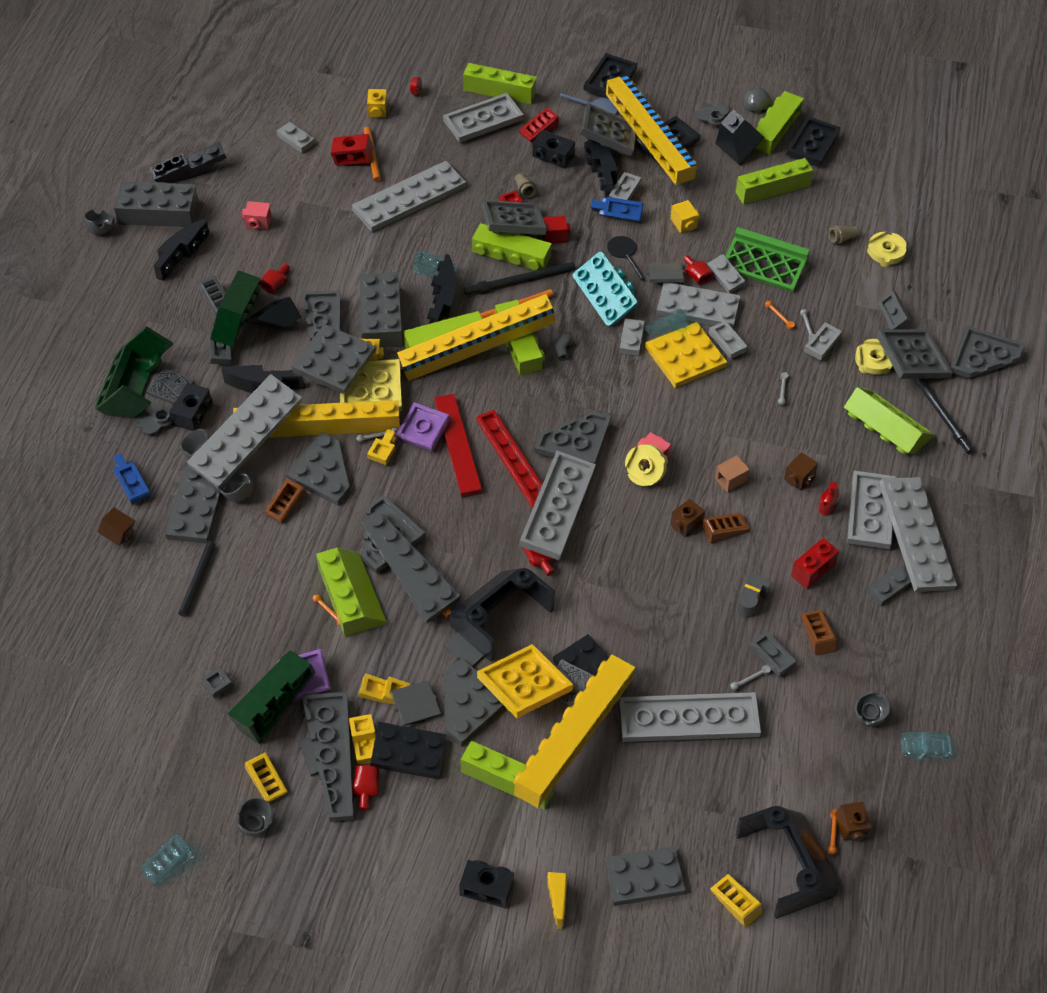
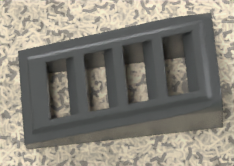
[198,276,226,316]

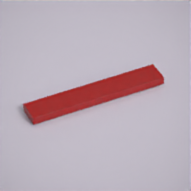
[434,394,482,497]
[476,410,543,509]

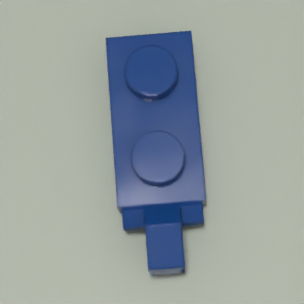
[591,197,644,223]
[113,453,151,505]

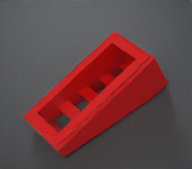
[519,108,559,142]

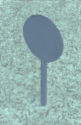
[560,93,618,115]

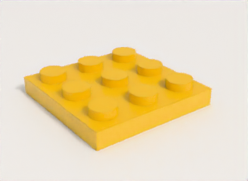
[645,322,727,388]
[477,644,573,719]

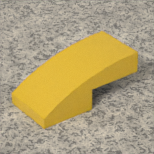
[358,673,410,704]
[349,714,376,766]

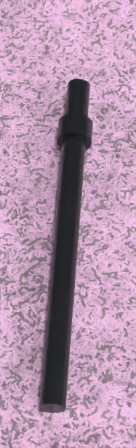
[463,262,575,295]
[914,379,974,454]

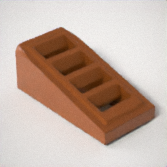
[264,478,307,523]
[702,513,750,543]
[801,609,836,655]

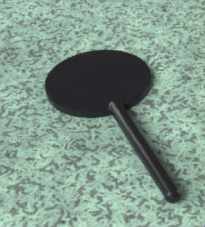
[607,236,645,281]

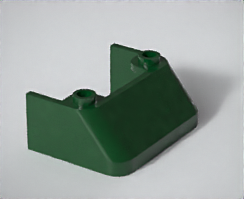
[95,326,173,418]

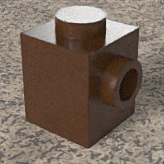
[784,452,818,490]
[670,499,705,537]
[98,507,135,546]
[835,801,872,842]

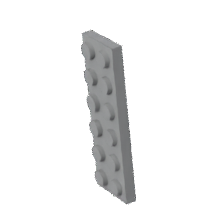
[352,161,466,232]
[187,374,302,490]
[518,451,596,560]
[879,477,957,592]
[619,692,761,742]

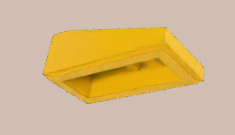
[245,752,288,803]
[547,872,567,929]
[710,874,763,927]

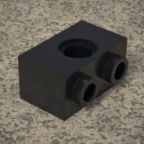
[532,130,575,168]
[169,382,213,431]
[459,860,514,909]

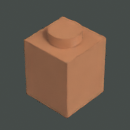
[715,455,750,493]

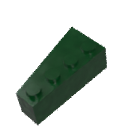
[210,270,262,347]
[228,650,316,744]

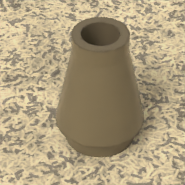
[515,173,536,198]
[829,225,858,244]

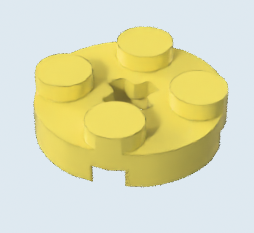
[867,232,907,267]
[855,339,893,374]
[625,444,668,486]

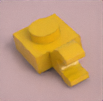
[367,429,396,465]

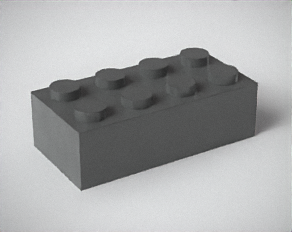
[114,181,198,227]
[359,272,403,348]

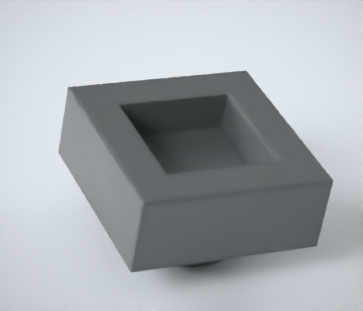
[200,667,233,698]

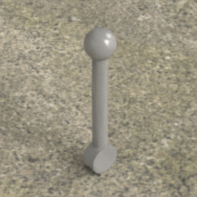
[800,309,815,341]
[778,372,789,406]
[356,427,398,443]
[730,665,771,691]

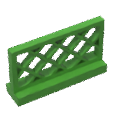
[725,227,810,292]

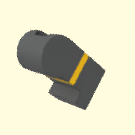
[737,573,772,617]

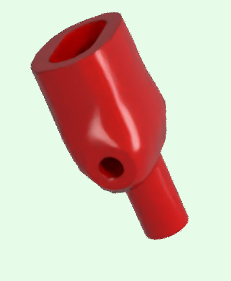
[683,255,714,285]
[259,263,290,294]
[818,482,840,516]
[522,547,554,576]
[352,766,380,811]

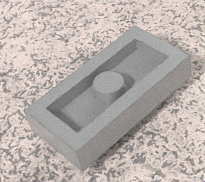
[276,122,315,153]
[609,172,641,200]
[707,254,745,294]
[619,318,644,356]
[709,321,748,359]
[804,322,842,361]

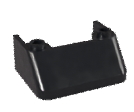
[449,568,555,662]
[736,806,839,919]

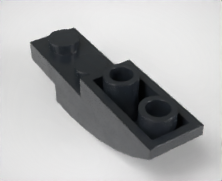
[584,139,618,198]
[149,142,227,182]
[153,219,210,281]
[427,254,456,324]
[222,365,304,393]

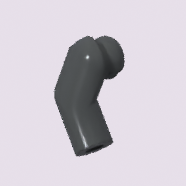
[555,333,574,361]

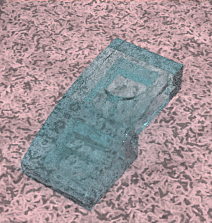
[900,732,953,759]

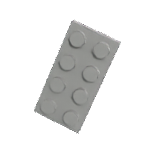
[443,93,524,143]
[656,282,740,329]
[847,471,896,549]

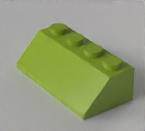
[844,387,935,455]
[316,548,387,637]

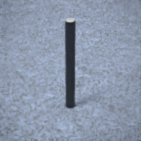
[178,541,216,617]

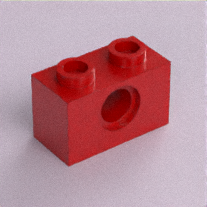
[330,134,373,166]
[791,538,839,589]

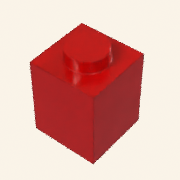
[543,216,571,244]

